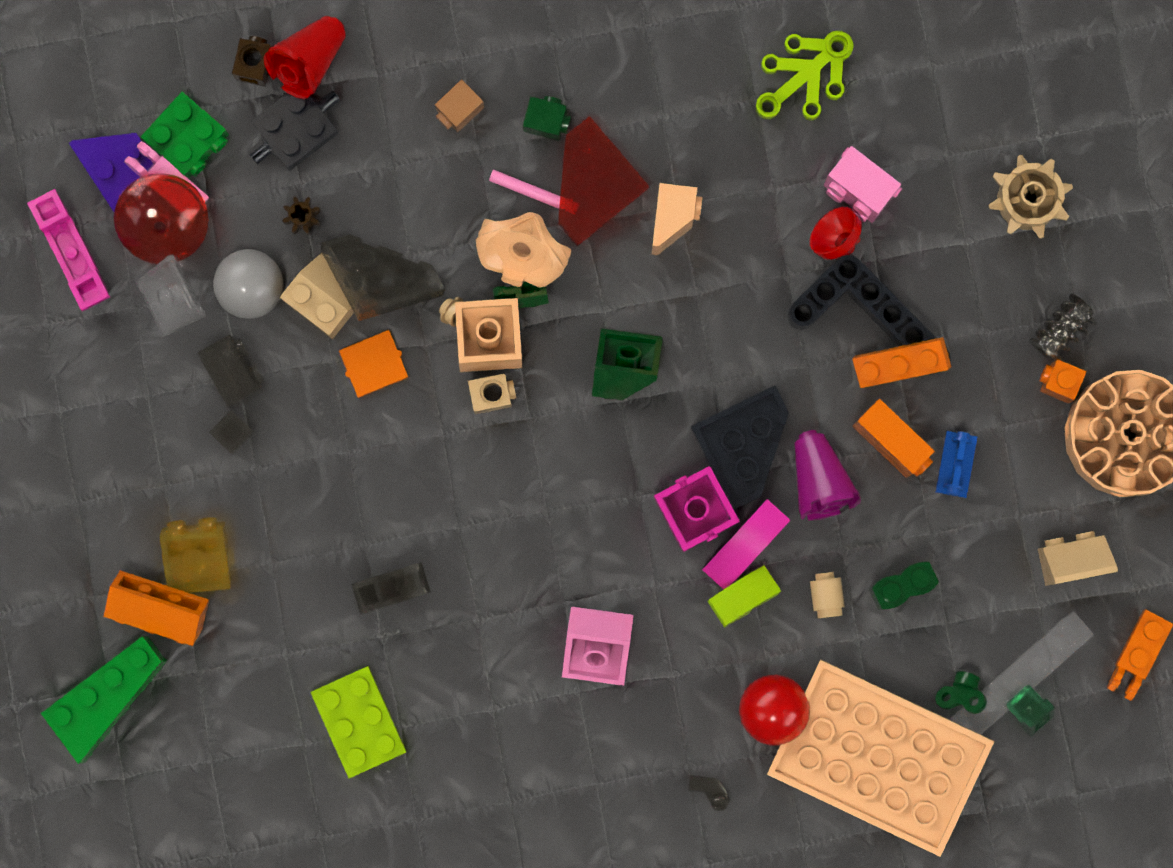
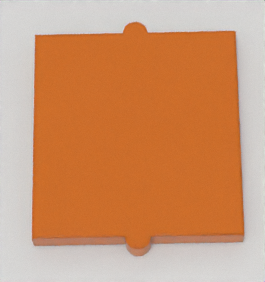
[339,330,409,398]

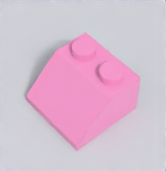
[562,607,634,686]

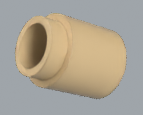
[810,572,845,618]

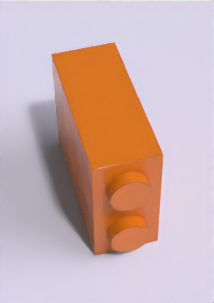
[852,398,935,478]

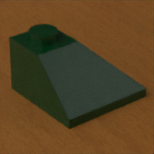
[592,328,663,400]

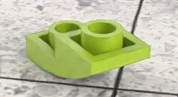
[707,565,781,628]

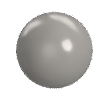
[213,249,284,319]

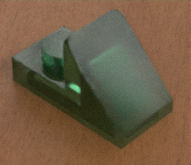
[1006,685,1055,737]

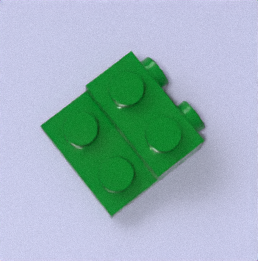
[141,92,229,179]

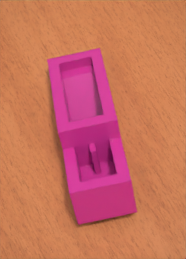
[702,499,790,590]

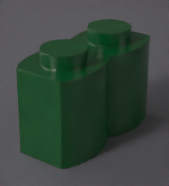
[869,562,939,610]

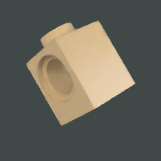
[468,374,516,414]

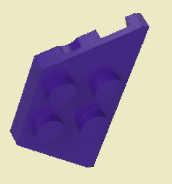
[69,133,162,243]

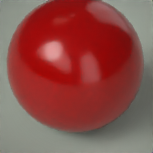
[739,674,810,746]

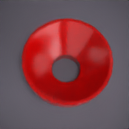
[810,207,862,260]

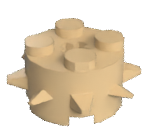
[989,155,1073,238]

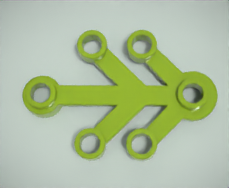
[756,31,853,120]

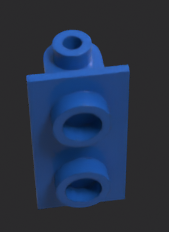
[935,431,977,498]

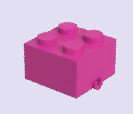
[653,466,740,553]

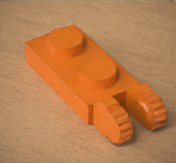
[1107,609,1173,701]

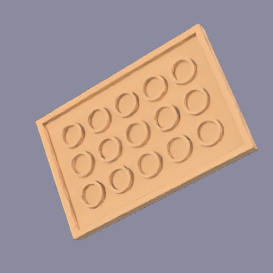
[767,659,994,857]

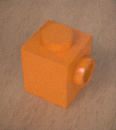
[1039,359,1087,404]

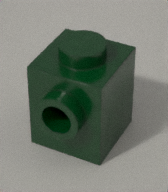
[523,96,571,141]

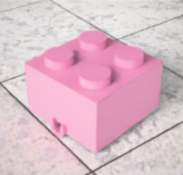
[823,146,902,223]

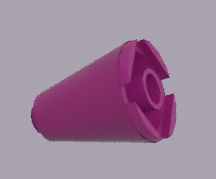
[794,430,861,521]

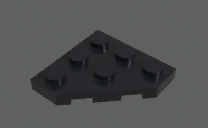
[691,385,789,510]

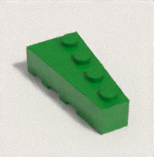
[41,636,167,764]

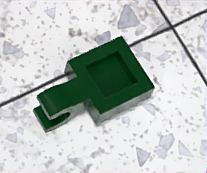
[493,281,549,309]

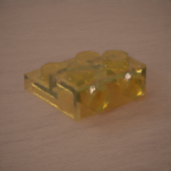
[159,517,232,593]

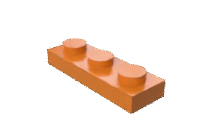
[852,337,952,388]

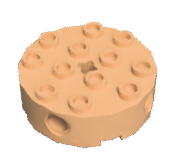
[1064,370,1173,497]

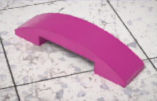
[27,189,110,312]

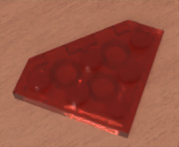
[558,116,650,247]

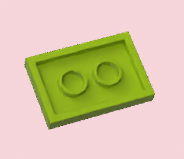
[310,666,407,778]

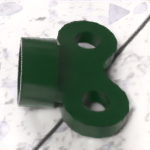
[935,671,987,714]

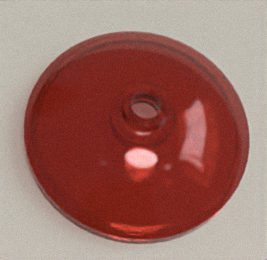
[114,173,209,264]

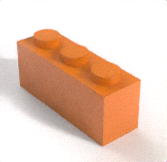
[103,570,209,646]

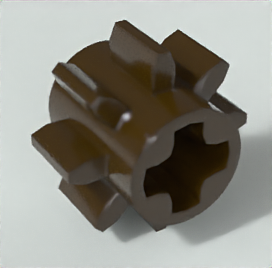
[282,196,321,235]

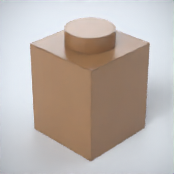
[435,79,485,132]

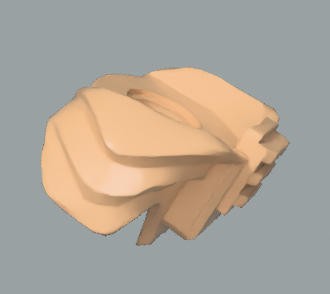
[476,212,571,287]

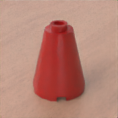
[263,16,346,99]

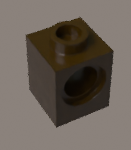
[232,36,271,87]

